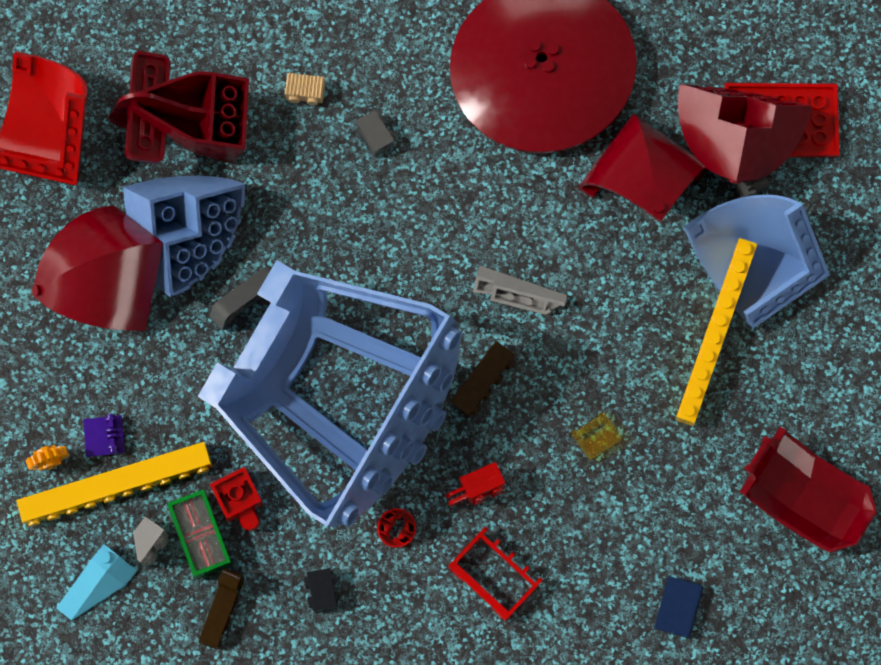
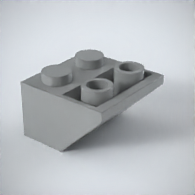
[133,517,169,567]

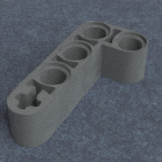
[210,266,271,331]

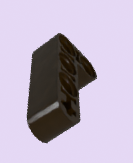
[199,568,245,650]

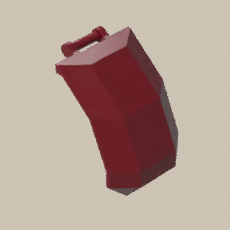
[739,427,877,553]

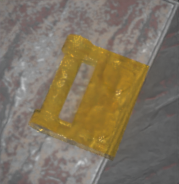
[570,411,622,461]

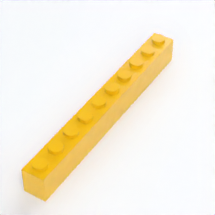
[675,238,757,426]
[16,442,213,526]

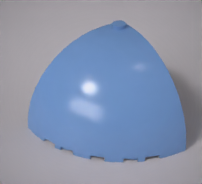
[123,176,245,297]

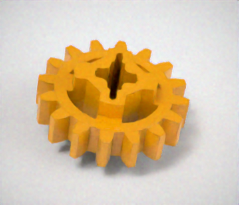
[25,445,69,471]

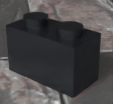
[304,568,338,613]

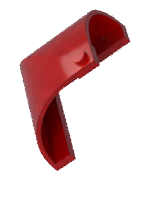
[0,51,88,185]

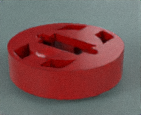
[377,508,416,548]

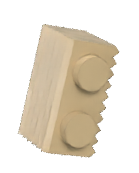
[285,73,326,105]

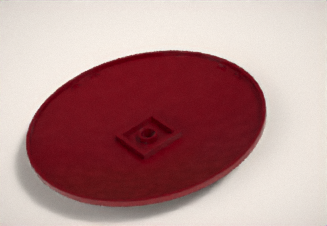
[450,0,636,153]

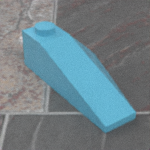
[57,544,137,620]

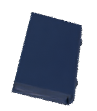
[654,576,704,639]

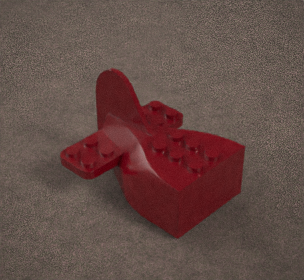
[109,51,249,164]

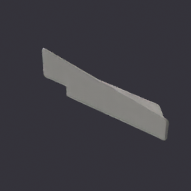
[473,266,567,315]

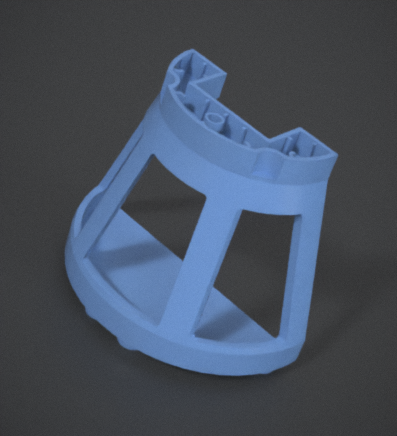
[198,260,462,527]

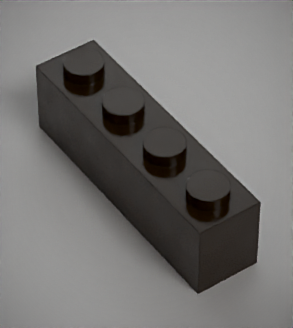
[450,341,515,419]

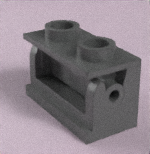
[356,110,396,158]

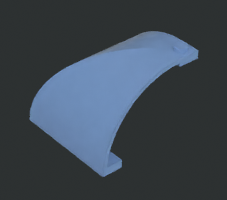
[684,195,830,328]

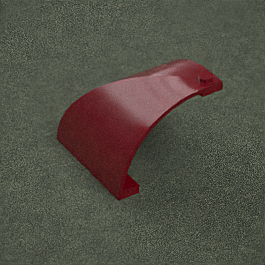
[578,114,708,223]
[32,205,163,331]

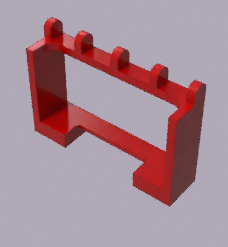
[448,526,543,622]

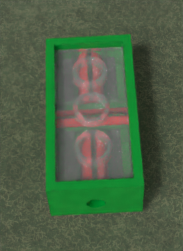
[167,489,233,579]

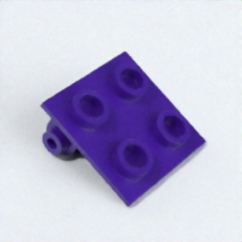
[83,414,125,457]

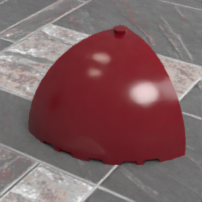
[678,84,812,184]

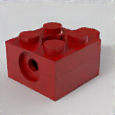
[445,462,505,506]
[209,467,264,531]

